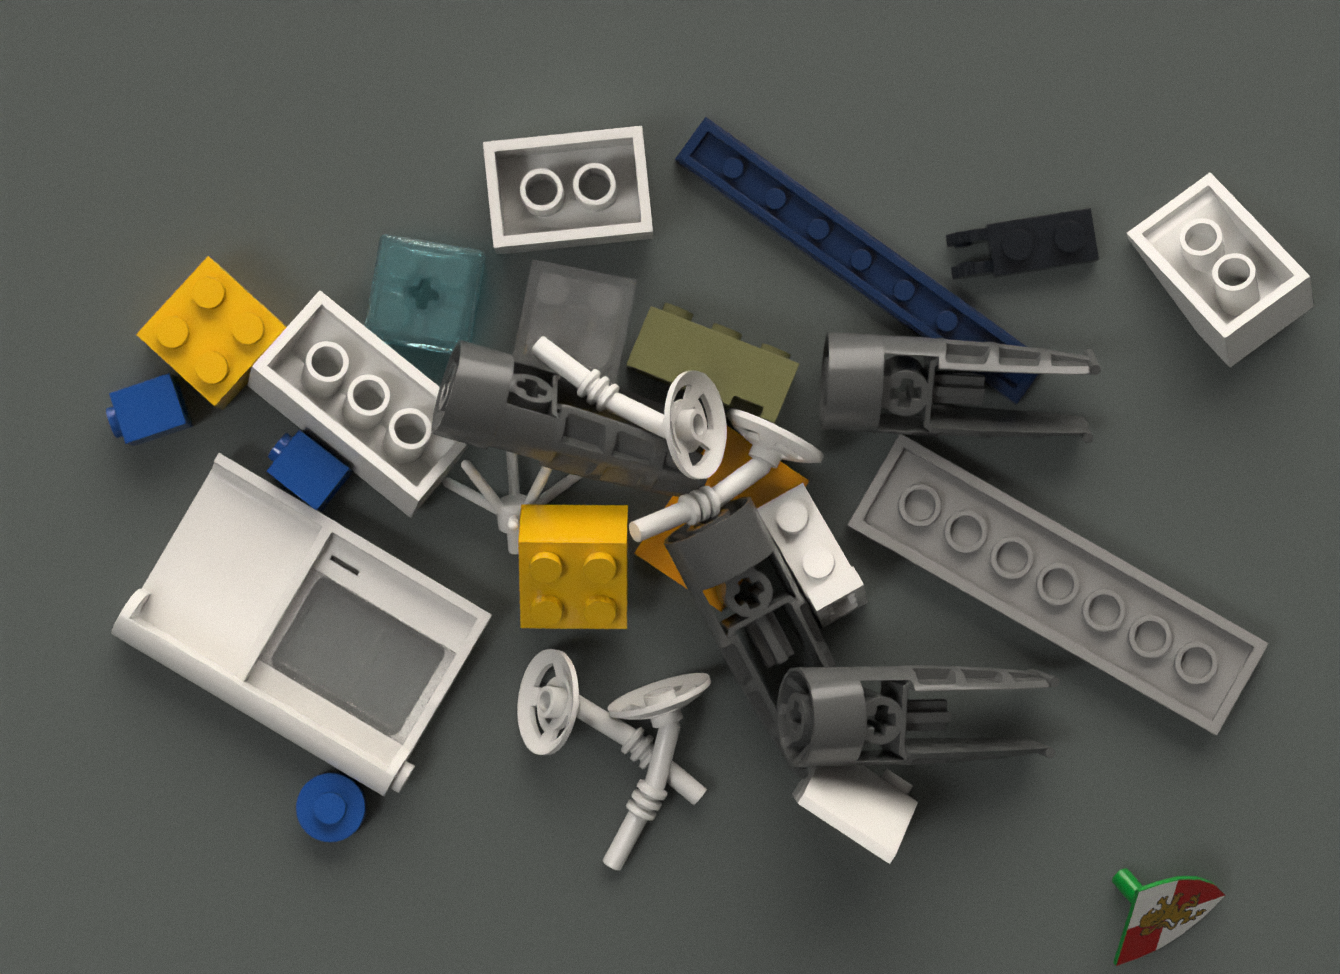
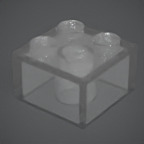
[513,259,638,385]

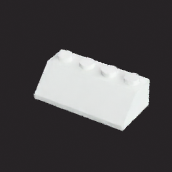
[247,291,469,518]

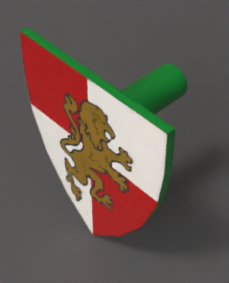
[1112,868,1225,966]

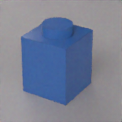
[106,373,194,446]
[266,430,353,512]

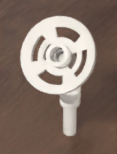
[531,336,727,479]
[629,408,824,542]
[517,649,707,805]
[603,673,711,870]

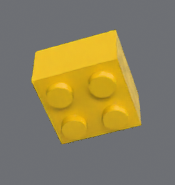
[136,256,287,410]
[518,504,628,629]

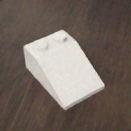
[1127,173,1314,368]
[792,765,918,864]

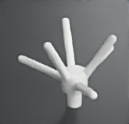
[443,451,583,554]

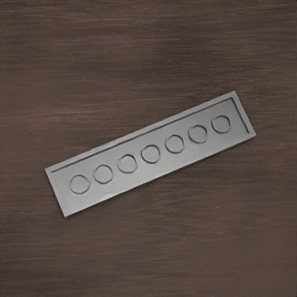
[847,434,1269,736]

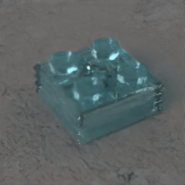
[365,234,486,354]

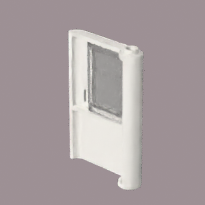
[111,453,492,797]

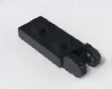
[945,208,1099,280]

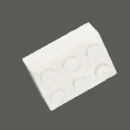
[483,126,654,255]

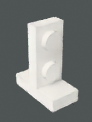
[757,483,868,628]

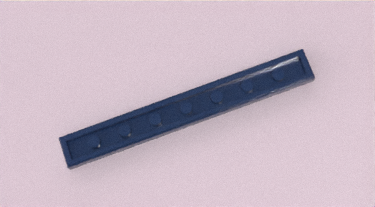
[675,117,1038,405]

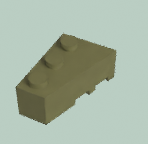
[626,302,800,424]

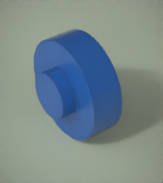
[296,772,367,842]

